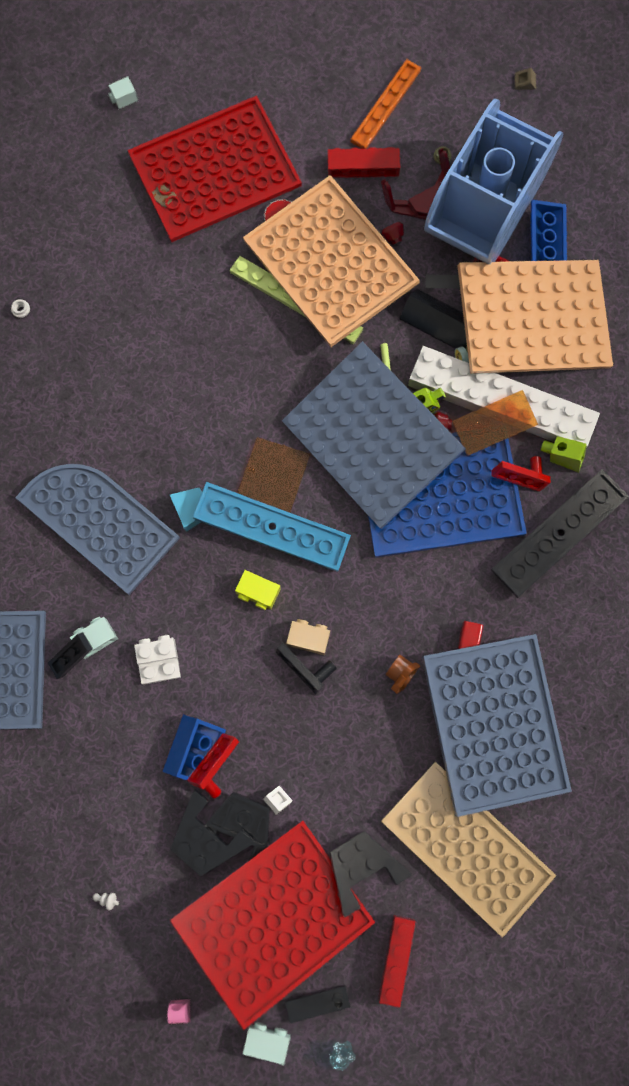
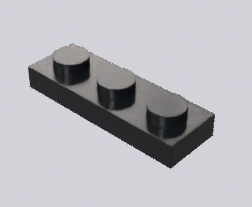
[48,632,93,679]

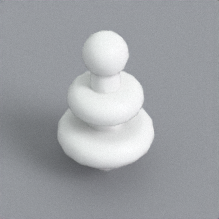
[93,893,119,910]

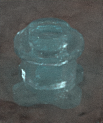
[329,1041,355,1070]

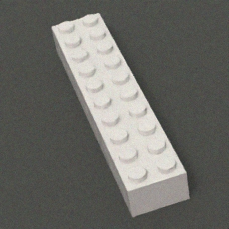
[408,346,600,448]

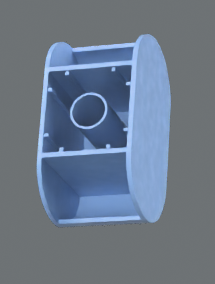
[424,99,563,265]

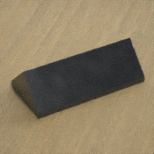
[399,289,467,349]

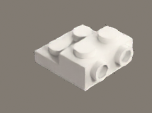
[135,635,181,685]

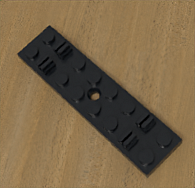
[491,469,629,598]

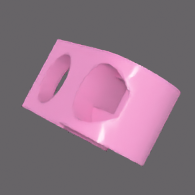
[168,999,190,1024]

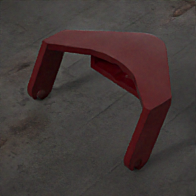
[381,148,450,219]

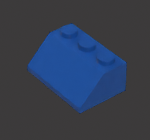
[163,715,226,780]

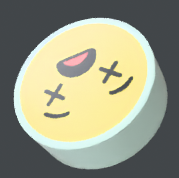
[455,347,469,363]

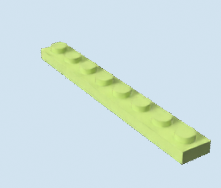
[230,256,363,345]

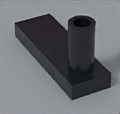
[276,643,337,694]
[285,985,351,1023]

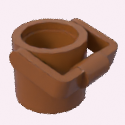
[385,654,420,694]

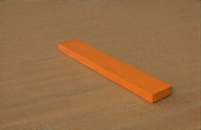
[350,59,421,149]

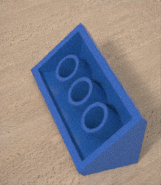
[531,200,567,261]

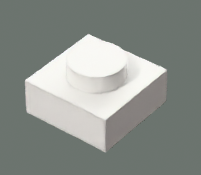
[263,786,292,815]

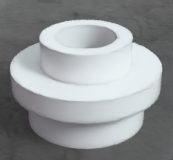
[11,299,30,318]

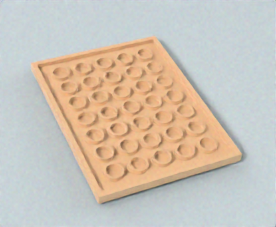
[243,176,419,347]
[457,260,613,374]

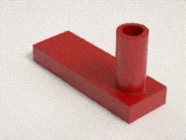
[492,456,551,492]
[187,733,239,798]

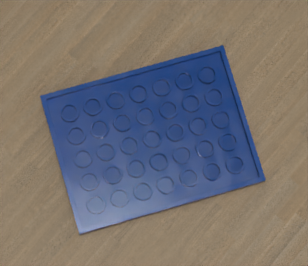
[368,425,527,558]

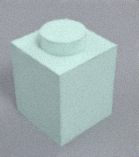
[108,77,138,109]

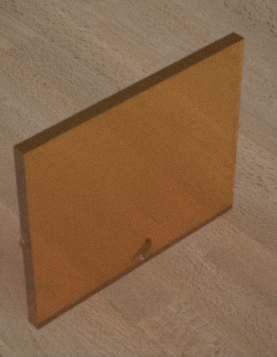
[237,437,310,513]

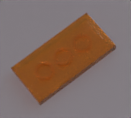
[452,390,538,456]

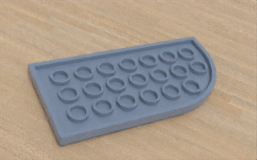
[15,464,180,595]

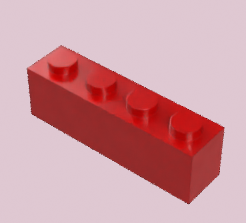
[328,147,400,178]
[378,915,416,1007]

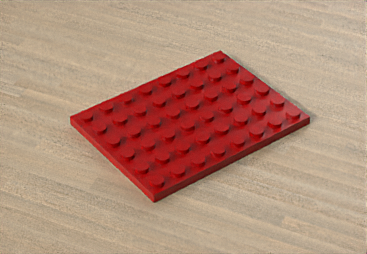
[127,96,302,243]
[170,821,375,1030]

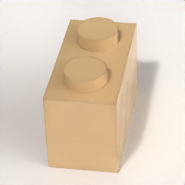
[286,619,330,655]

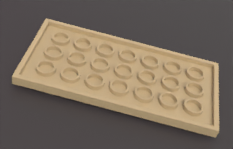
[381,762,556,938]

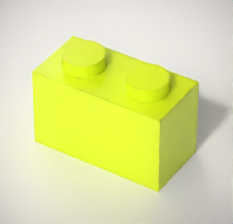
[235,570,281,610]

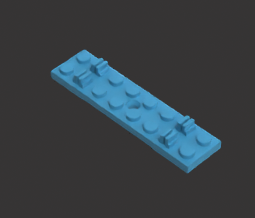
[193,482,351,572]

